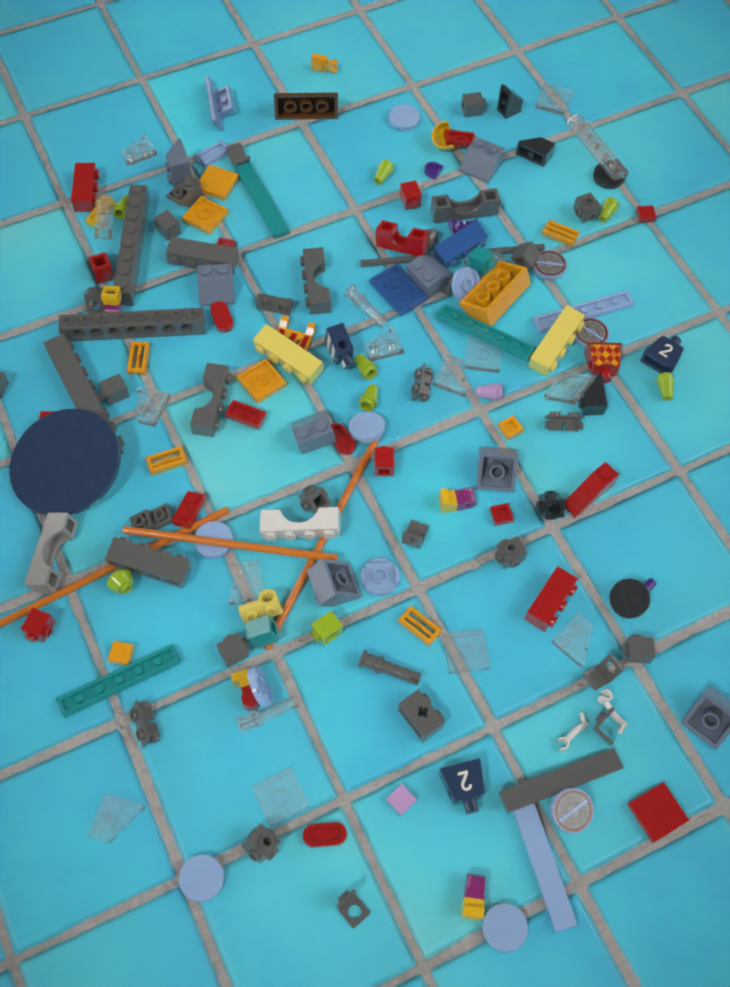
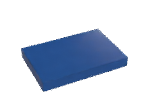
[369,263,428,317]

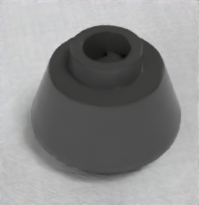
[425,228,439,252]

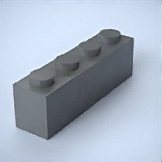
[166,237,239,275]
[105,537,191,588]

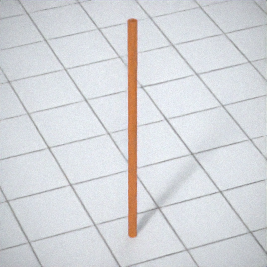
[123,526,338,561]

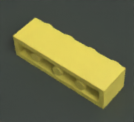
[529,305,585,376]
[253,324,324,385]

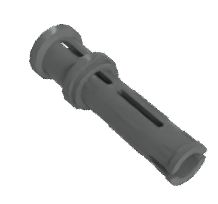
[358,650,422,686]

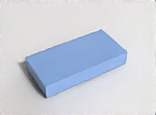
[196,140,228,168]

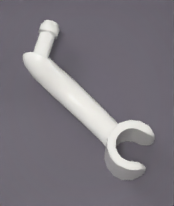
[597,689,628,734]
[556,712,589,752]

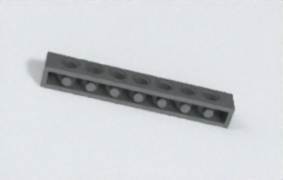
[58,307,206,342]

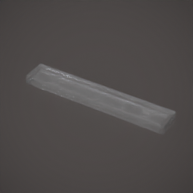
[566,113,628,181]

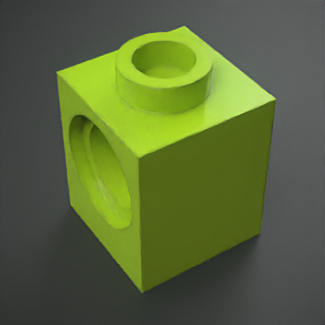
[310,610,343,646]

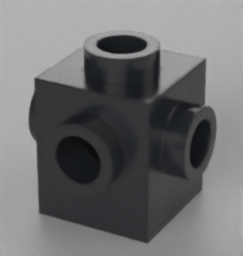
[536,491,566,520]

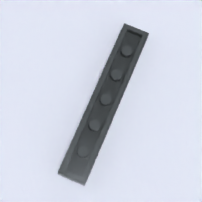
[498,748,624,814]

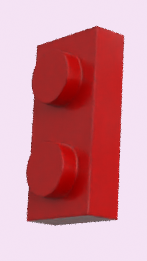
[443,129,475,148]
[225,400,267,430]
[171,491,206,529]

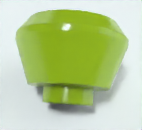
[107,568,134,594]

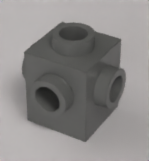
[573,192,600,223]
[298,485,332,514]
[494,536,528,569]
[240,823,281,863]

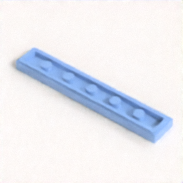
[532,290,635,334]
[513,804,577,933]

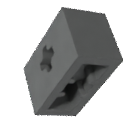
[397,689,444,743]

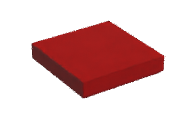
[627,782,690,844]

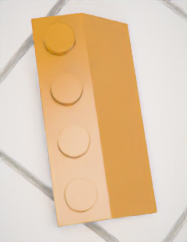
[459,260,531,326]

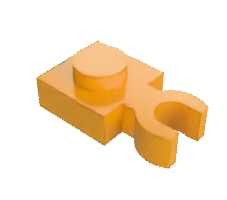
[311,53,338,73]

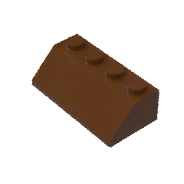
[274,92,338,120]

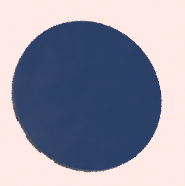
[9,409,121,516]

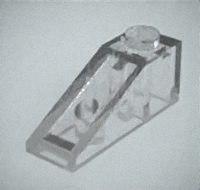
[95,193,113,240]

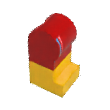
[231,668,260,712]

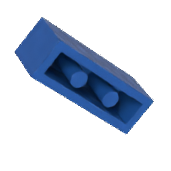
[433,220,488,267]

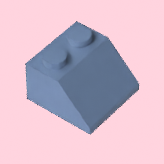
[460,136,505,183]
[164,139,192,188]
[406,255,454,298]
[197,264,235,307]
[291,410,337,455]
[476,447,518,492]
[307,559,362,607]
[681,685,730,750]

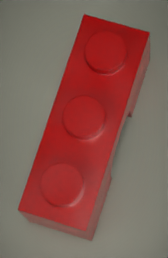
[375,220,429,257]

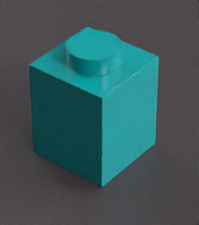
[467,245,496,275]
[245,614,279,649]

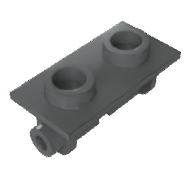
[257,293,294,316]
[411,363,433,402]
[544,412,584,432]
[130,700,160,748]

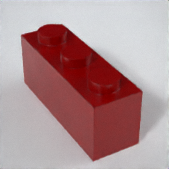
[71,162,100,212]
[524,566,578,632]

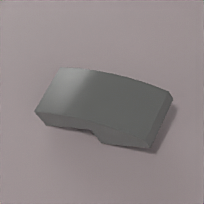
[130,503,173,530]

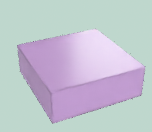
[386,784,417,816]

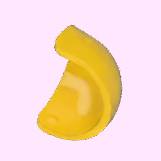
[432,121,455,151]

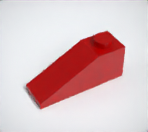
[565,462,619,518]

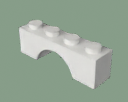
[260,507,341,541]

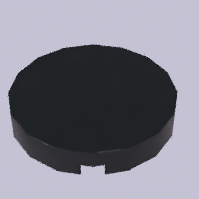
[593,161,626,189]
[609,578,651,619]

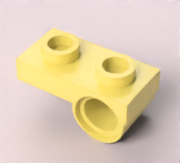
[238,589,283,625]

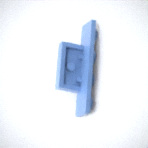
[205,75,235,131]

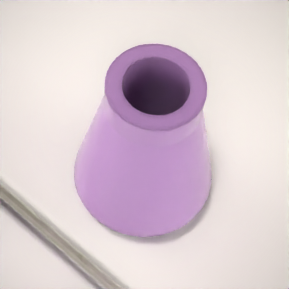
[476,383,503,401]

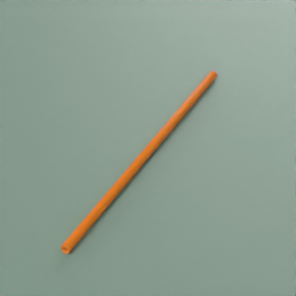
[263,440,379,650]
[0,507,229,628]

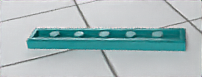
[235,161,290,239]
[435,304,536,362]
[56,644,182,719]

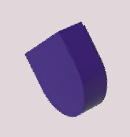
[424,162,444,180]

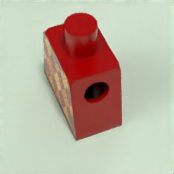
[584,342,622,383]

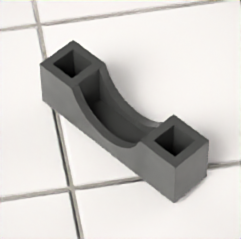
[430,188,501,223]
[300,247,331,315]
[190,363,232,437]

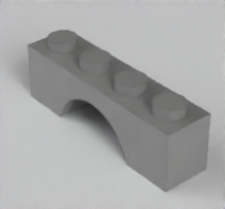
[24,513,78,593]

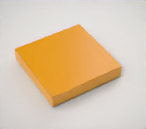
[199,164,239,201]
[182,196,229,235]
[236,358,287,404]

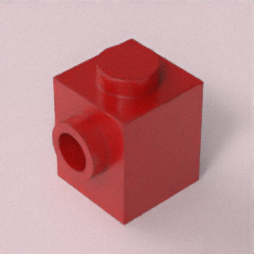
[399,180,422,210]
[374,446,394,476]
[20,607,55,643]

